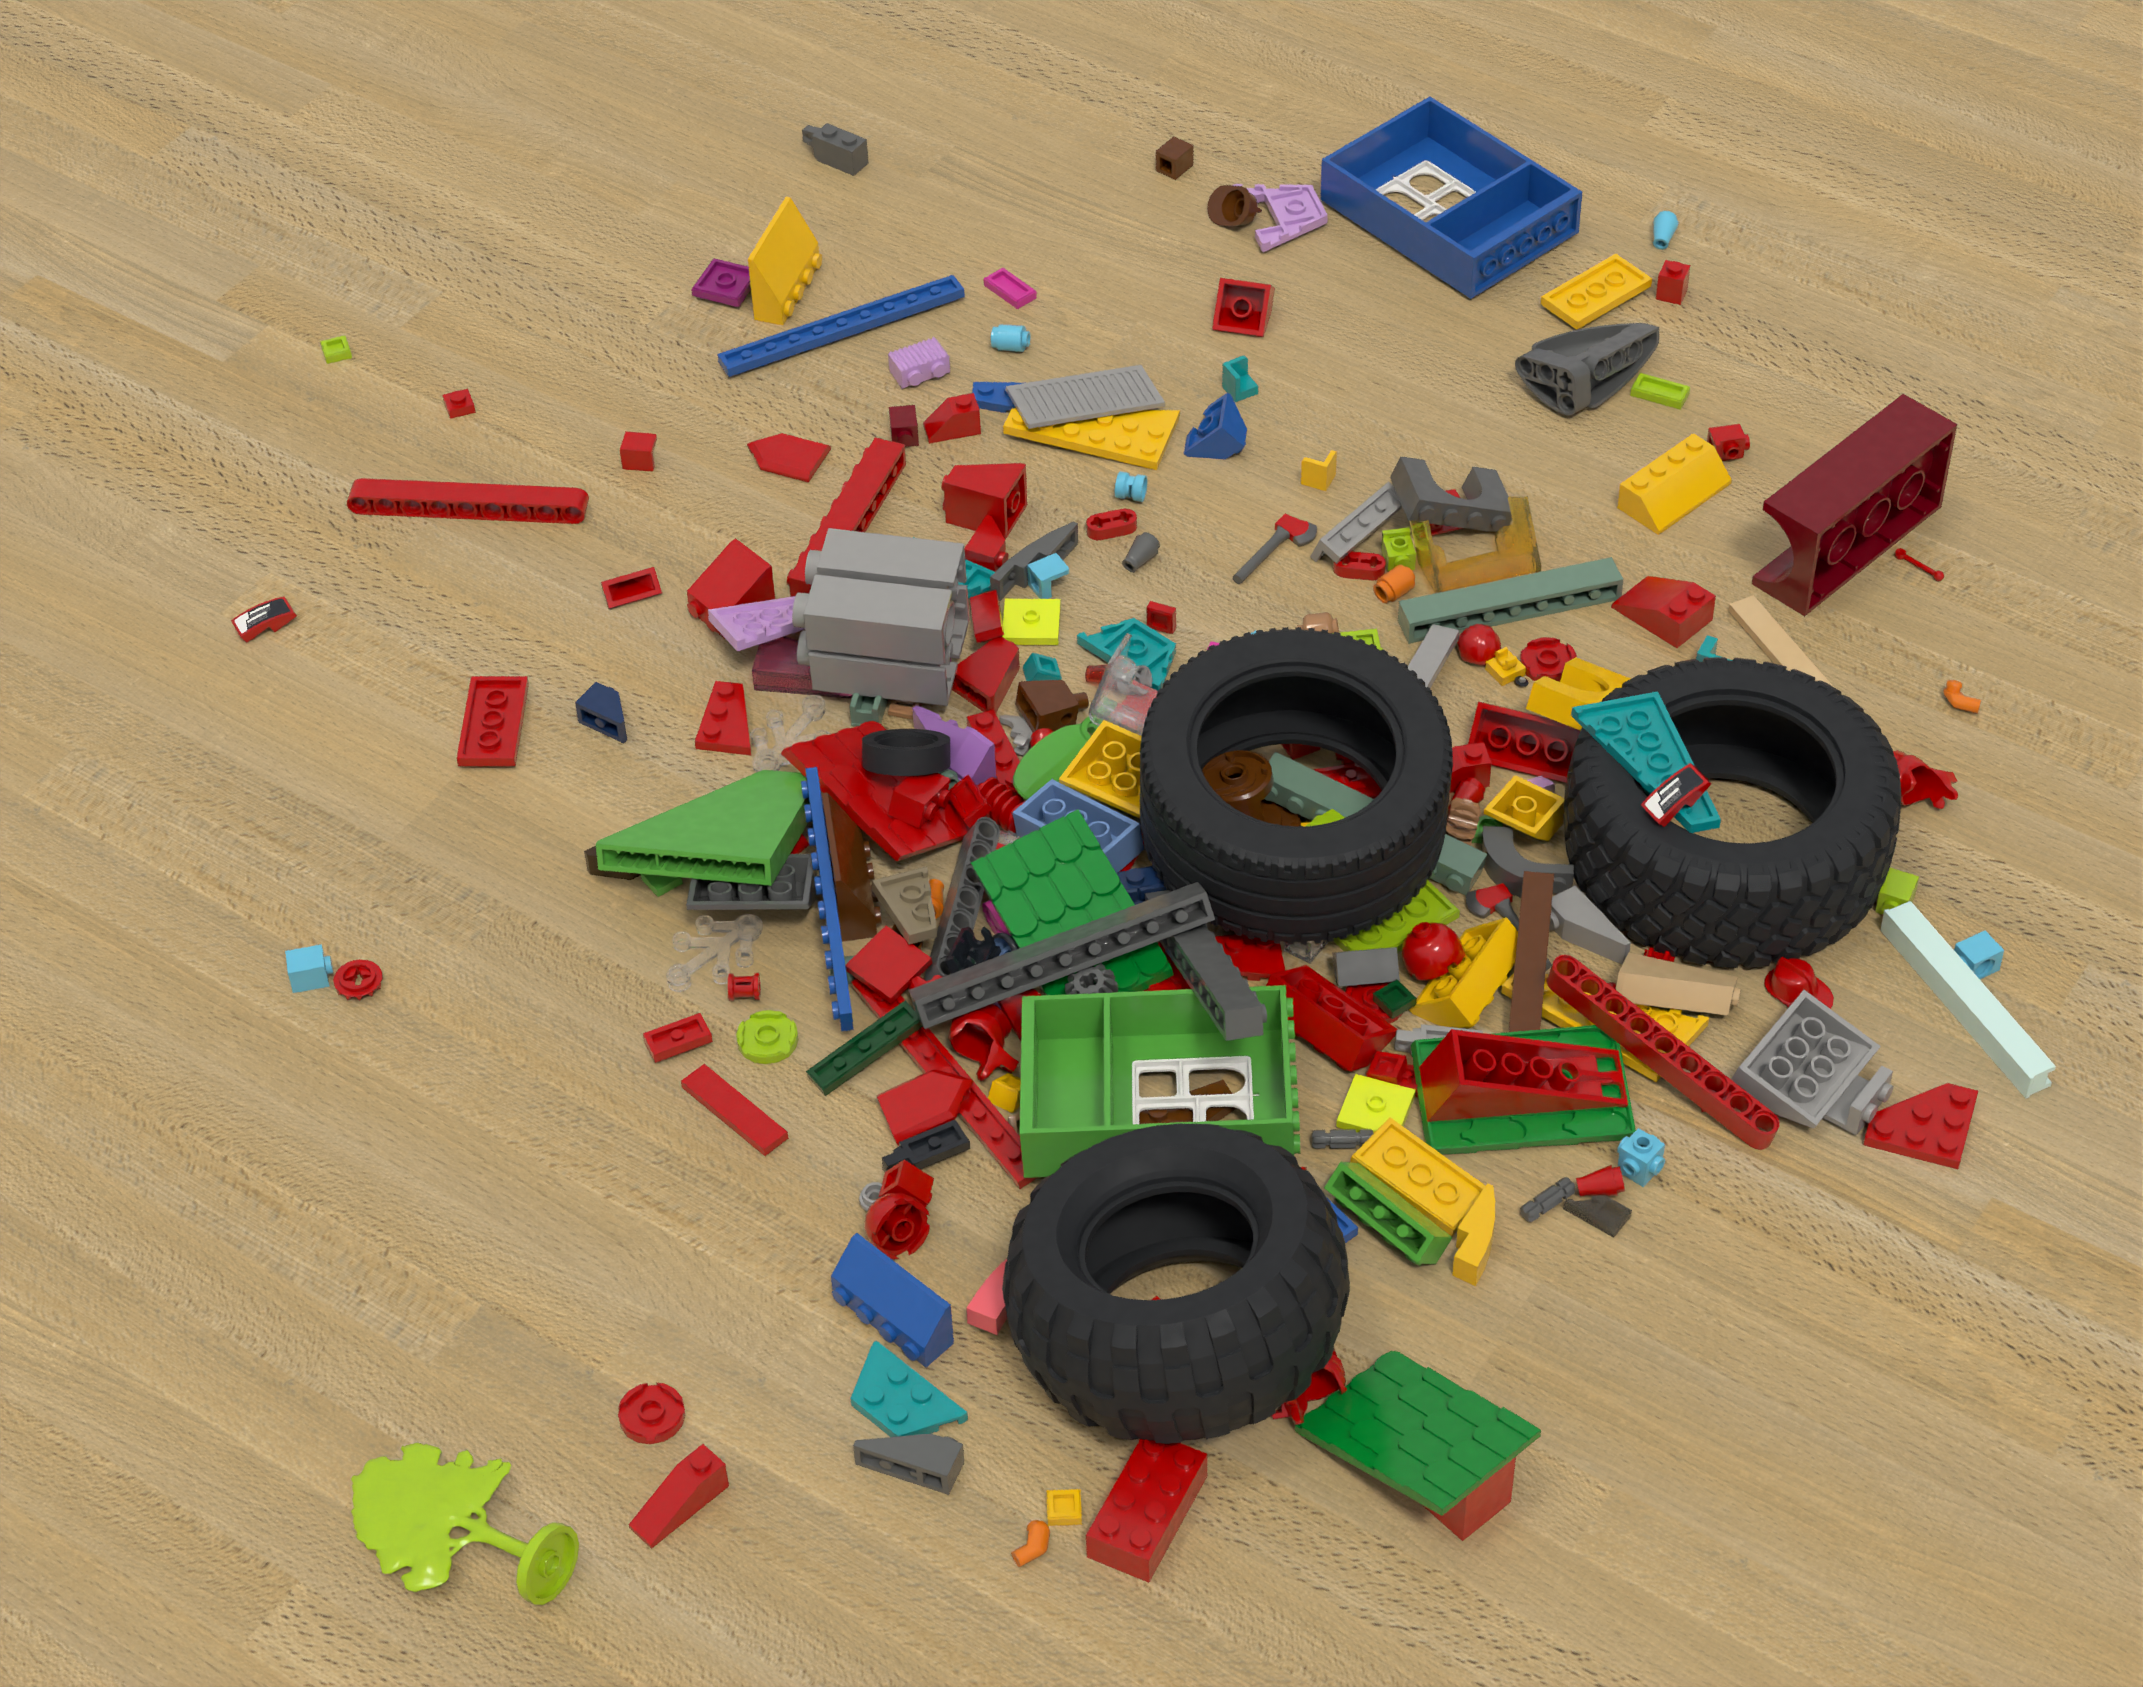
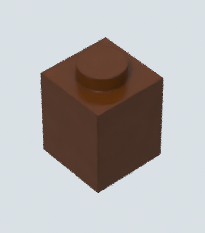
[1156,136,1194,180]

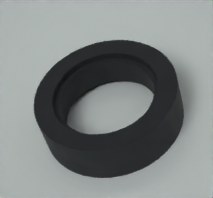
[862,729,951,776]

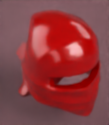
[1893,750,1958,809]
[949,1004,1019,1081]
[1272,1348,1347,1425]

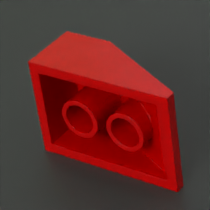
[1611,576,1716,648]

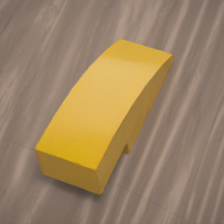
[1452,1183,1495,1286]

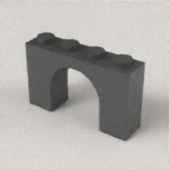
[1390,457,1516,533]

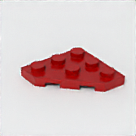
[1863,1083,1978,1170]

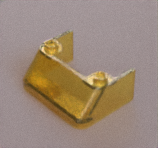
[1410,496,1542,593]

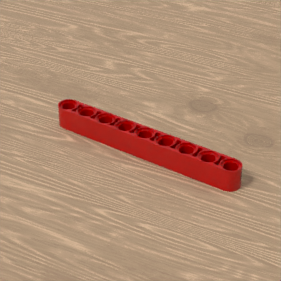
[347,478,589,524]
[1547,955,1780,1150]

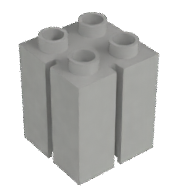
[792,528,970,706]

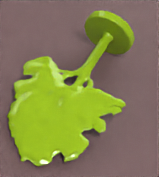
[351,1442,579,1605]

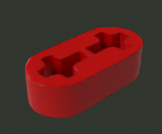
[1086,508,1137,541]
[1333,551,1386,581]

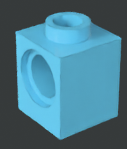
[1954,930,2004,979]

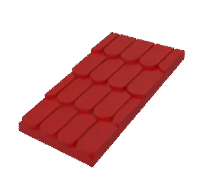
[780,721,970,861]

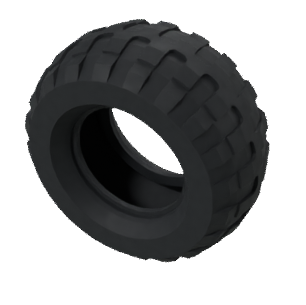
[1002,1123,1350,1444]

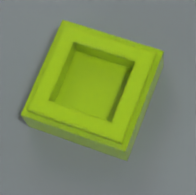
[320,336,352,364]

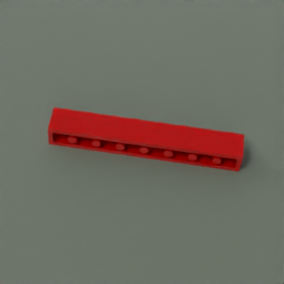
[787,437,906,597]

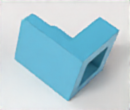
[1027,553,1069,599]

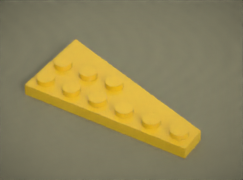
[1501,973,1709,1082]

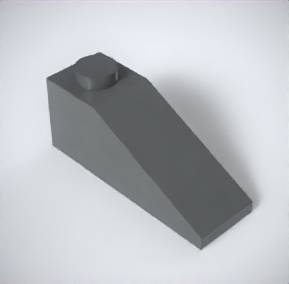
[853,1434,965,1495]

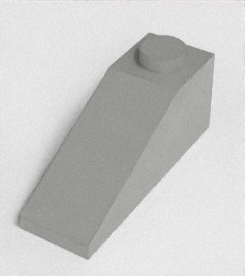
[1549,885,1631,965]

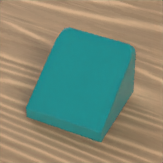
[1023,653,1062,681]

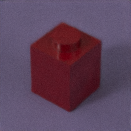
[889,405,919,447]

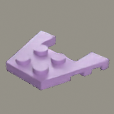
[1233,184,1328,252]

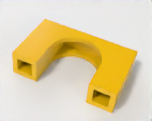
[1526,657,1631,731]

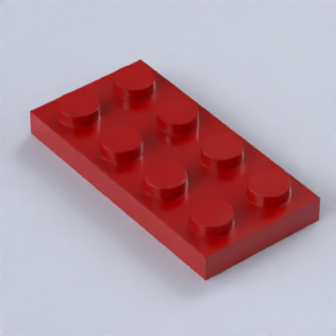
[456,676,529,766]

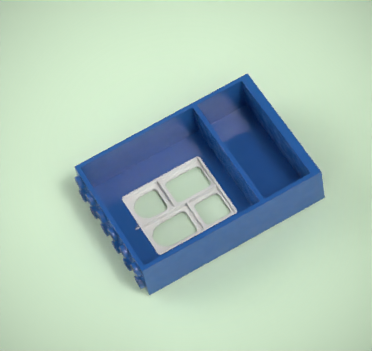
[1320,96,1582,299]

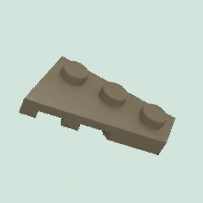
[872,866,937,944]

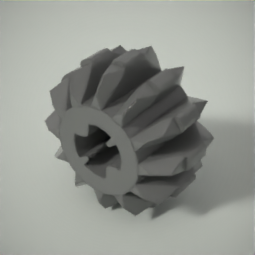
[1065,963,1118,994]

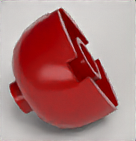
[1402,922,1465,980]
[864,1192,930,1260]

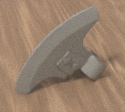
[999,715,1033,756]

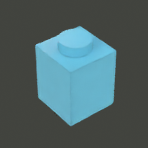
[285,944,333,993]

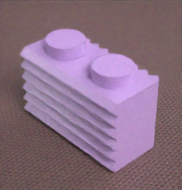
[888,337,950,389]

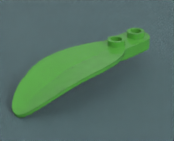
[1013,701,1119,800]

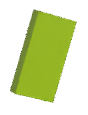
[1630,373,1690,410]

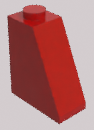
[952,636,1020,713]

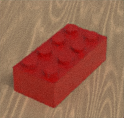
[1086,1439,1208,1583]

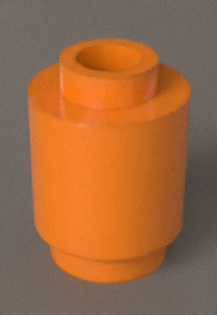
[1373,565,1415,603]

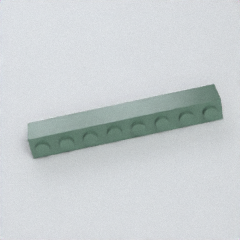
[1398,557,1624,644]
[1264,752,1487,896]

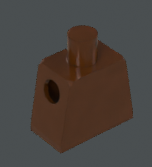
[1015,680,1089,732]

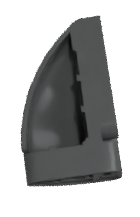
[1515,323,1659,416]

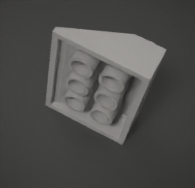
[1731,990,1881,1128]

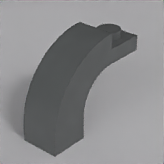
[1481,826,1574,898]

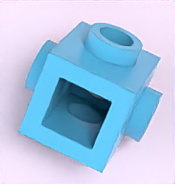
[1617,1128,1665,1187]

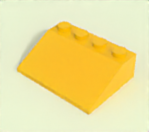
[748,197,822,326]
[1059,720,1142,818]

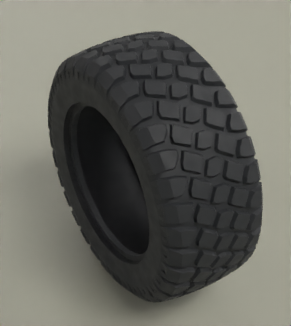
[1563,657,1901,968]

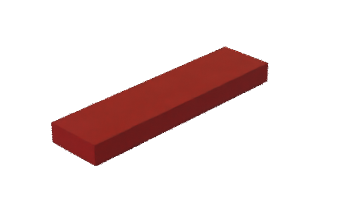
[681,1064,789,1156]

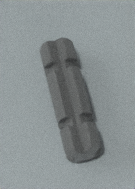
[1312,1129,1374,1149]
[1520,1177,1576,1222]

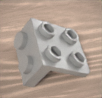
[1823,1066,1894,1135]

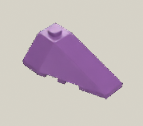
[912,705,996,785]

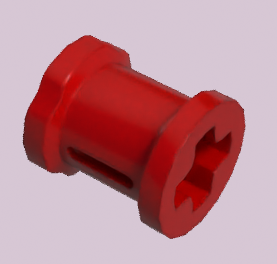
[728,973,761,1001]

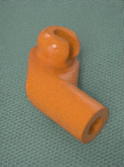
[1943,680,1981,714]
[1011,1520,1050,1567]

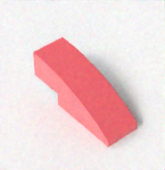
[966,1259,1007,1335]

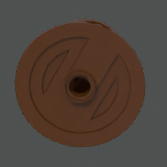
[1201,750,1300,827]

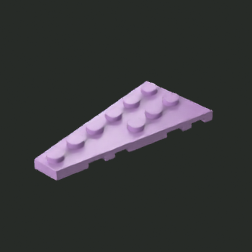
[708,596,805,651]

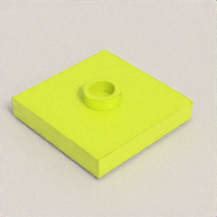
[1002,598,1061,645]
[1336,1074,1416,1133]

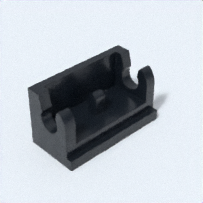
[945,927,1001,974]

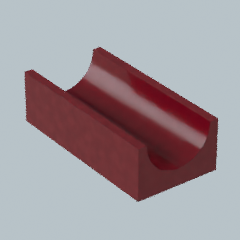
[1752,394,1958,617]

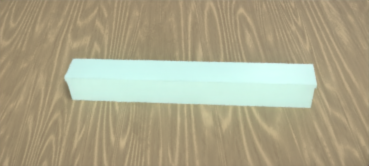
[1880,901,2056,1098]

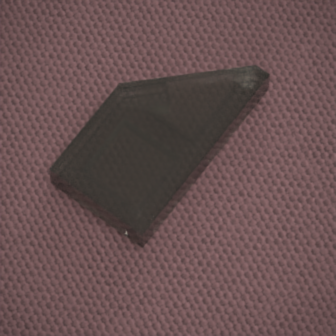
[1563,1195,1632,1238]

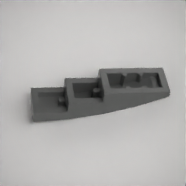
[990,522,1078,601]

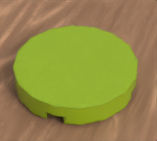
[736,1010,799,1064]

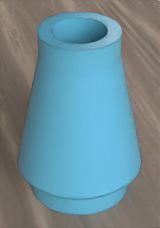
[1653,211,1679,249]

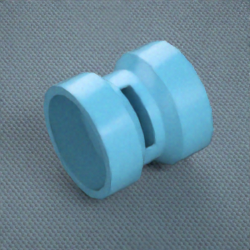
[1115,471,1148,502]

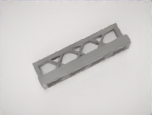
[1310,482,1403,564]

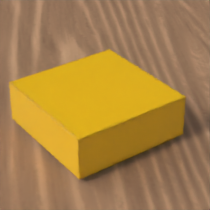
[1046,1489,1082,1526]

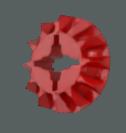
[333,959,383,1001]

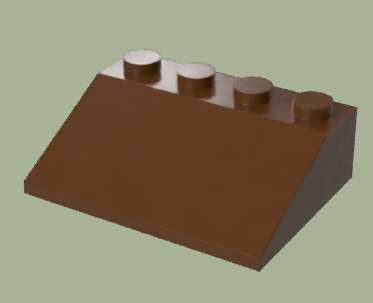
[822,792,882,942]

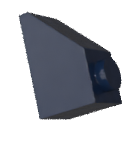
[575,682,627,744]

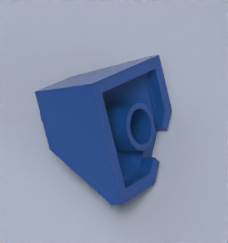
[1184,392,1247,460]

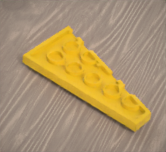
[1003,408,1180,470]

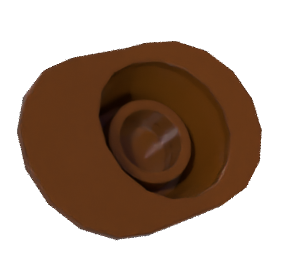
[1207,185,1262,227]

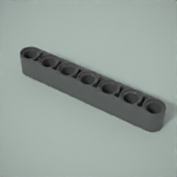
[924,817,1000,981]

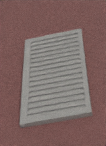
[1005,365,1165,429]

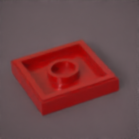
[845,925,932,1004]

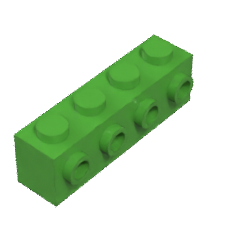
[1324,1162,1452,1266]

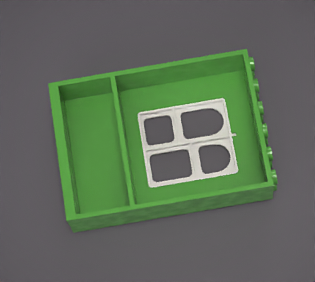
[1020,985,1301,1178]

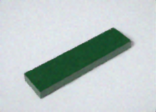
[806,1000,923,1096]

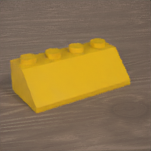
[1617,433,1732,535]
[1409,917,1518,1029]

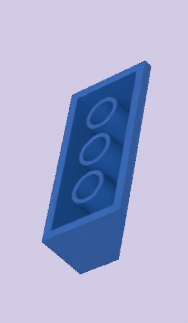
[831,1233,954,1368]

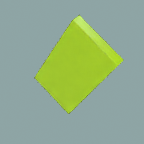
[1334,880,1460,953]

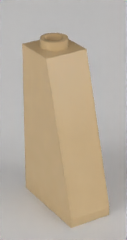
[1616,952,1741,1015]

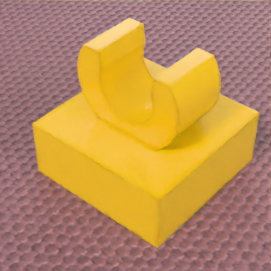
[1485,647,1526,686]

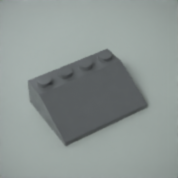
[686,854,817,910]

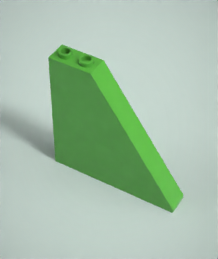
[596,770,810,886]

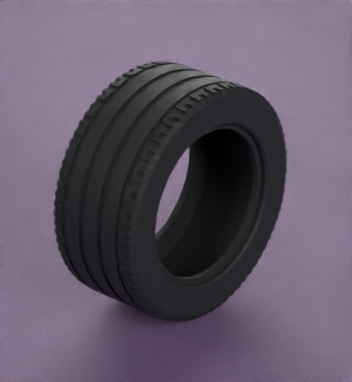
[1140,627,1453,945]

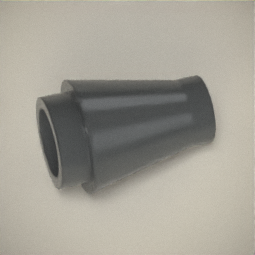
[1122,532,1160,573]

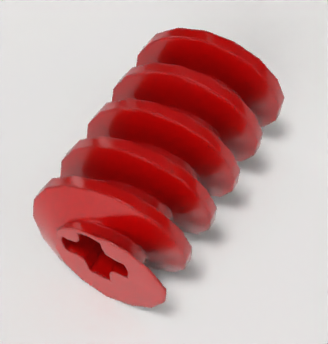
[977,777,1025,837]

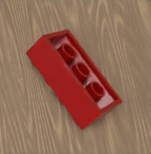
[1468,702,1580,783]
[1266,965,1398,1072]

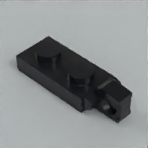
[882,1120,970,1172]

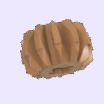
[1445,797,1481,845]

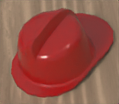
[1764,957,1834,1009]

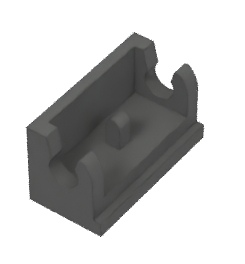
[1332,947,1400,987]

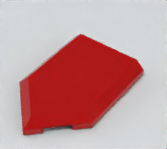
[747,433,831,482]
[877,1069,973,1145]

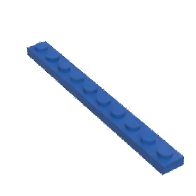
[717,275,965,377]
[801,767,854,1032]

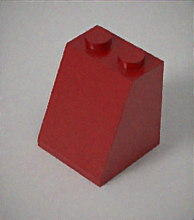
[941,463,1028,539]
[687,538,775,639]

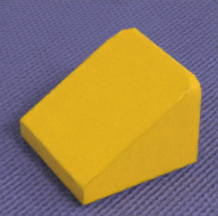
[988,1073,1021,1113]

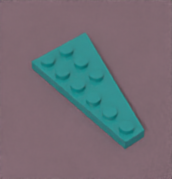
[1571,691,1721,833]

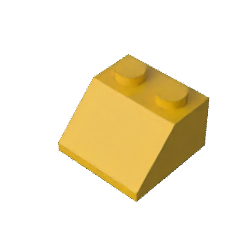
[1484,775,1564,841]

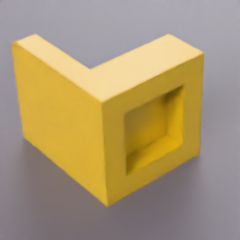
[1301,450,1337,491]

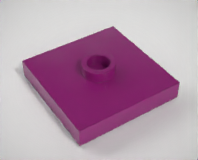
[691,258,751,307]

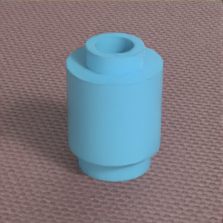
[991,324,1031,352]

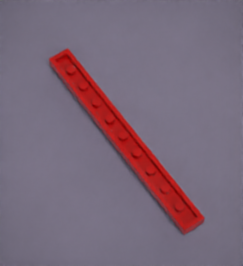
[851,979,1038,1189]

